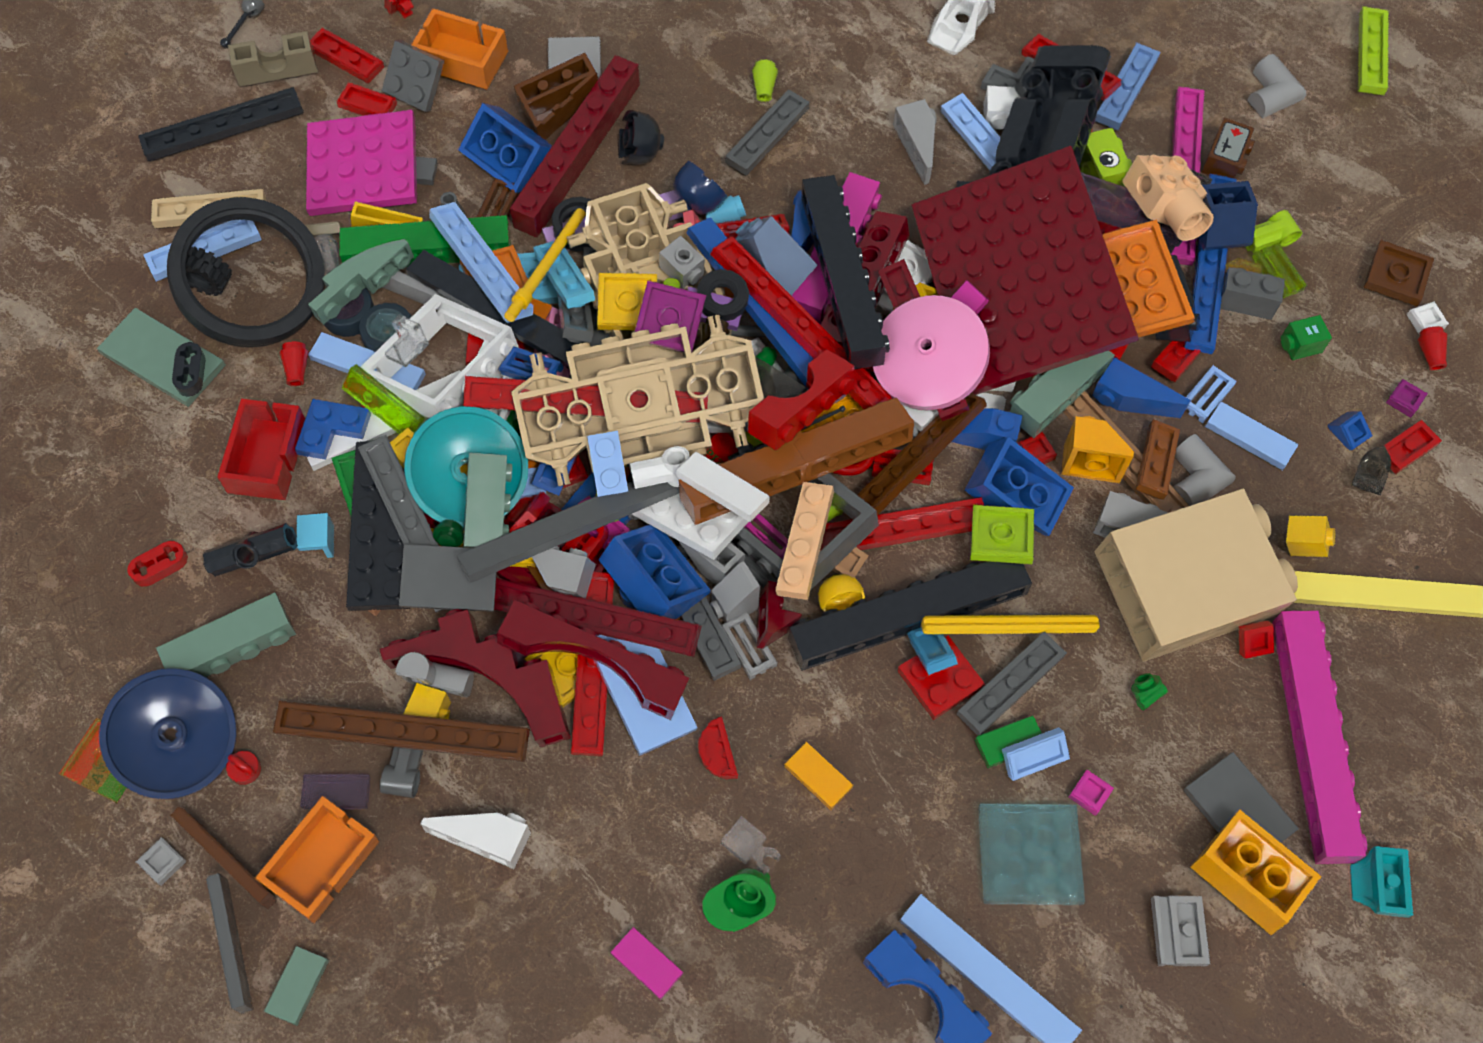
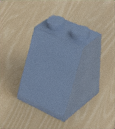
[735,216,817,296]

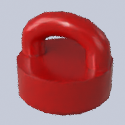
[226,751,261,785]

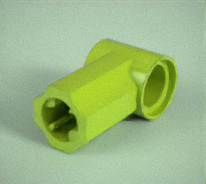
[1244,210,1303,253]

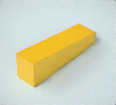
[351,202,423,227]

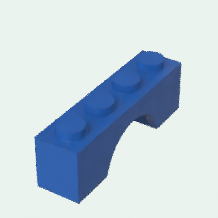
[863,930,992,1043]

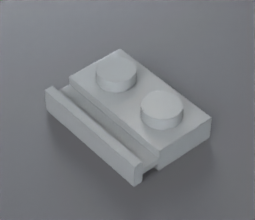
[1151,896,1210,966]

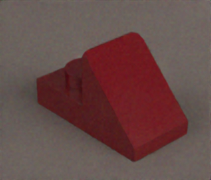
[757,581,802,649]

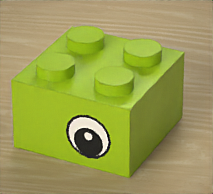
[1079,128,1133,202]

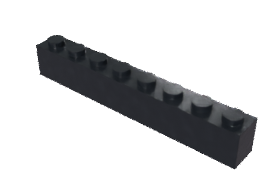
[801,175,890,369]
[788,561,1032,671]

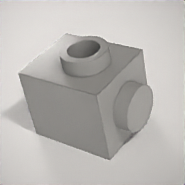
[659,236,705,289]

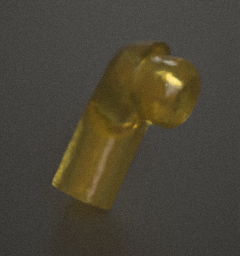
[1224,258,1263,276]

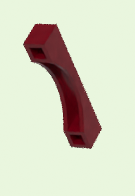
[497,600,689,721]

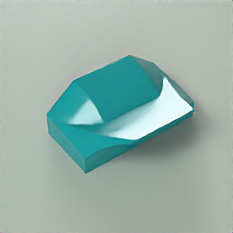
[1350,846,1413,918]

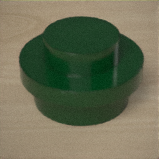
[433,520,464,547]

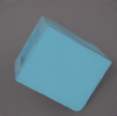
[297,513,334,558]

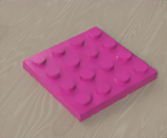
[306,110,417,216]

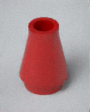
[1418,326,1448,370]
[279,341,309,386]

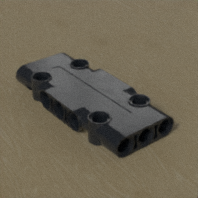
[989,45,1111,176]

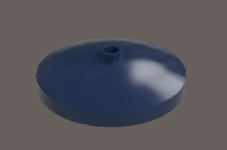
[99,668,237,799]

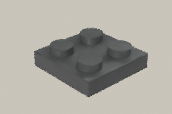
[382,40,444,112]

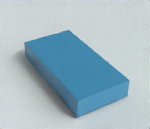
[907,627,958,675]

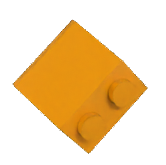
[1061,416,1134,483]

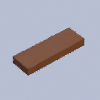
[1135,419,1180,500]

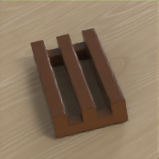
[477,178,520,218]

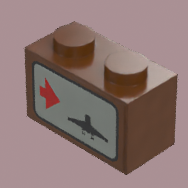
[1201,117,1255,178]

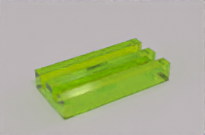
[1252,243,1307,298]

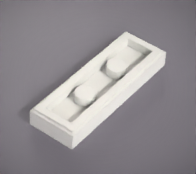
[676,452,769,522]

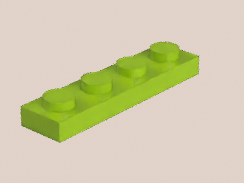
[1358,7,1388,95]

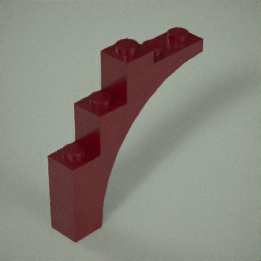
[380,609,571,748]

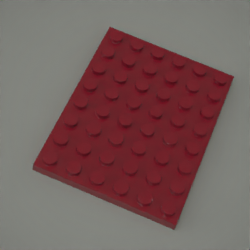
[911,146,1139,395]

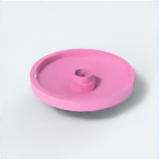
[873,295,990,410]

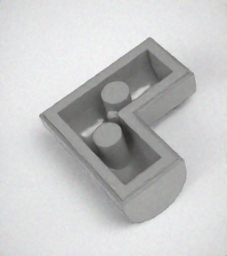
[1247,54,1306,119]
[1173,434,1236,506]
[395,652,474,698]

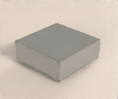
[136,837,187,886]

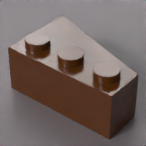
[513,53,598,140]

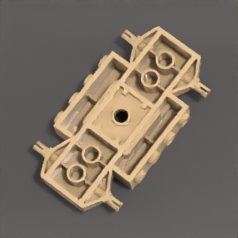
[567,183,732,353]
[512,315,764,486]

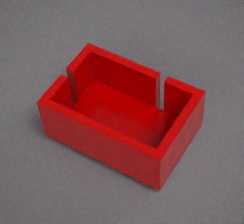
[217,399,305,501]

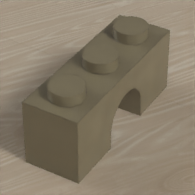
[228,31,318,87]

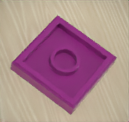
[635,281,706,353]

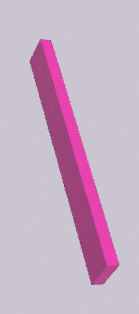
[1166,87,1204,266]

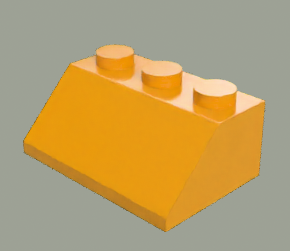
[1190,809,1322,935]

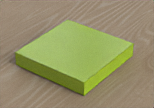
[971,505,1034,564]

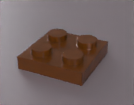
[1363,240,1434,306]

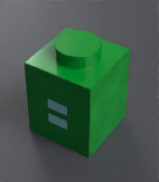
[1280,315,1332,360]

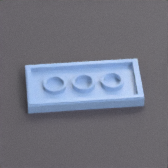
[594,635,698,756]

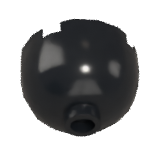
[618,110,664,166]

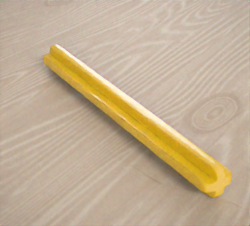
[921,615,1100,634]

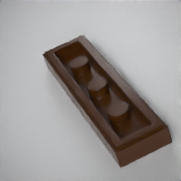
[170,807,276,909]

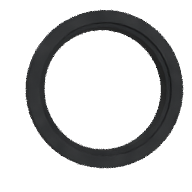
[167,197,324,347]

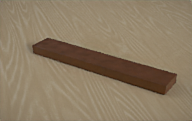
[857,393,987,516]

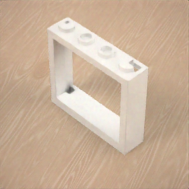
[359,294,519,418]

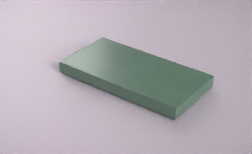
[97,308,226,407]

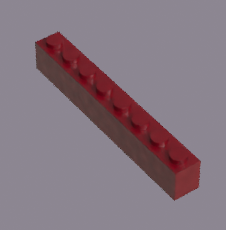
[510,55,640,238]

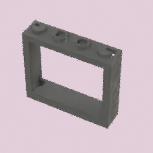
[733,473,879,590]

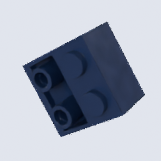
[1198,181,1258,250]

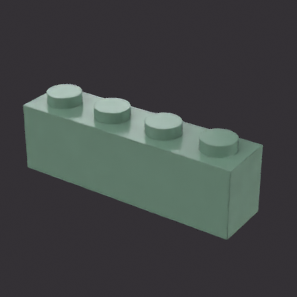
[1010,350,1115,438]
[156,593,296,677]

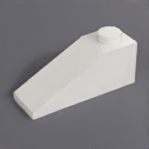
[421,813,531,869]

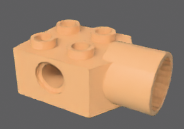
[1122,155,1214,241]

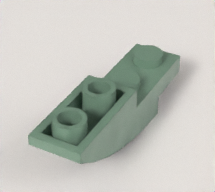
[308,239,414,325]

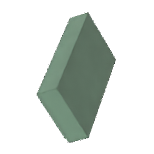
[264,946,329,1026]

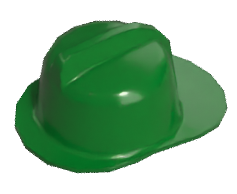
[702,868,776,931]

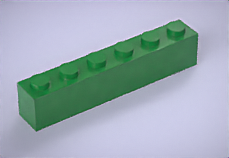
[340,215,511,267]

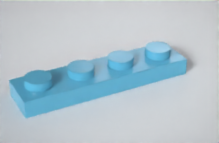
[533,241,595,309]

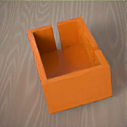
[411,8,508,90]
[255,796,379,924]

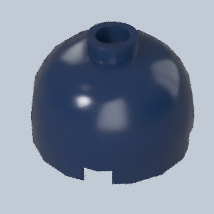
[673,161,727,215]

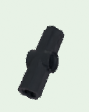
[203,523,298,577]

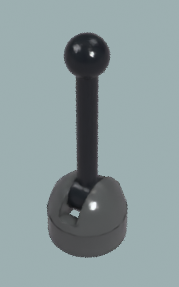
[220,0,265,48]

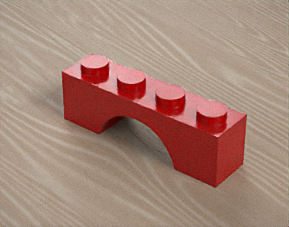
[748,349,855,450]

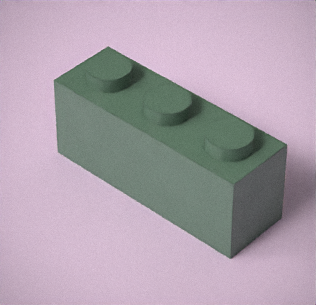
[463,453,512,548]

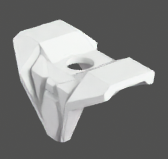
[927,0,995,55]

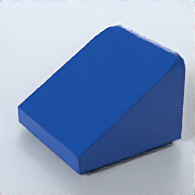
[1327,411,1373,450]

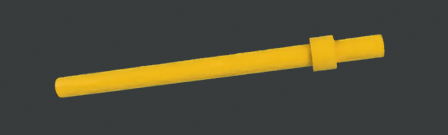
[504,208,586,322]

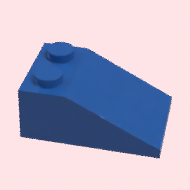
[964,437,1074,536]

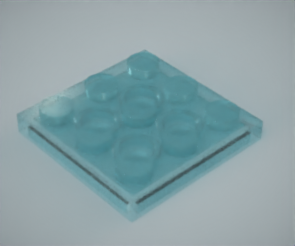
[978,804,1085,905]

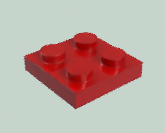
[897,635,985,720]

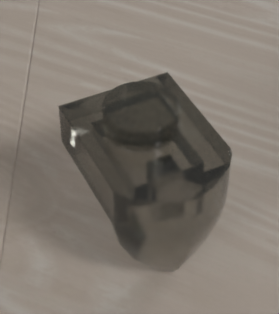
[1351,446,1391,496]

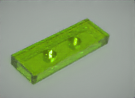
[342,364,425,434]

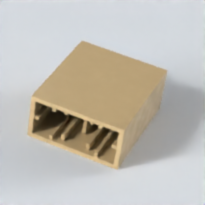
[1094,488,1298,662]

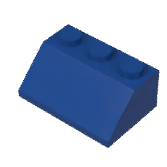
[458,103,552,193]
[599,525,711,619]

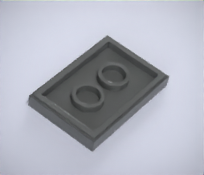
[399,544,497,612]
[1183,752,1299,843]

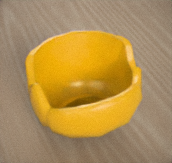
[818,574,865,612]

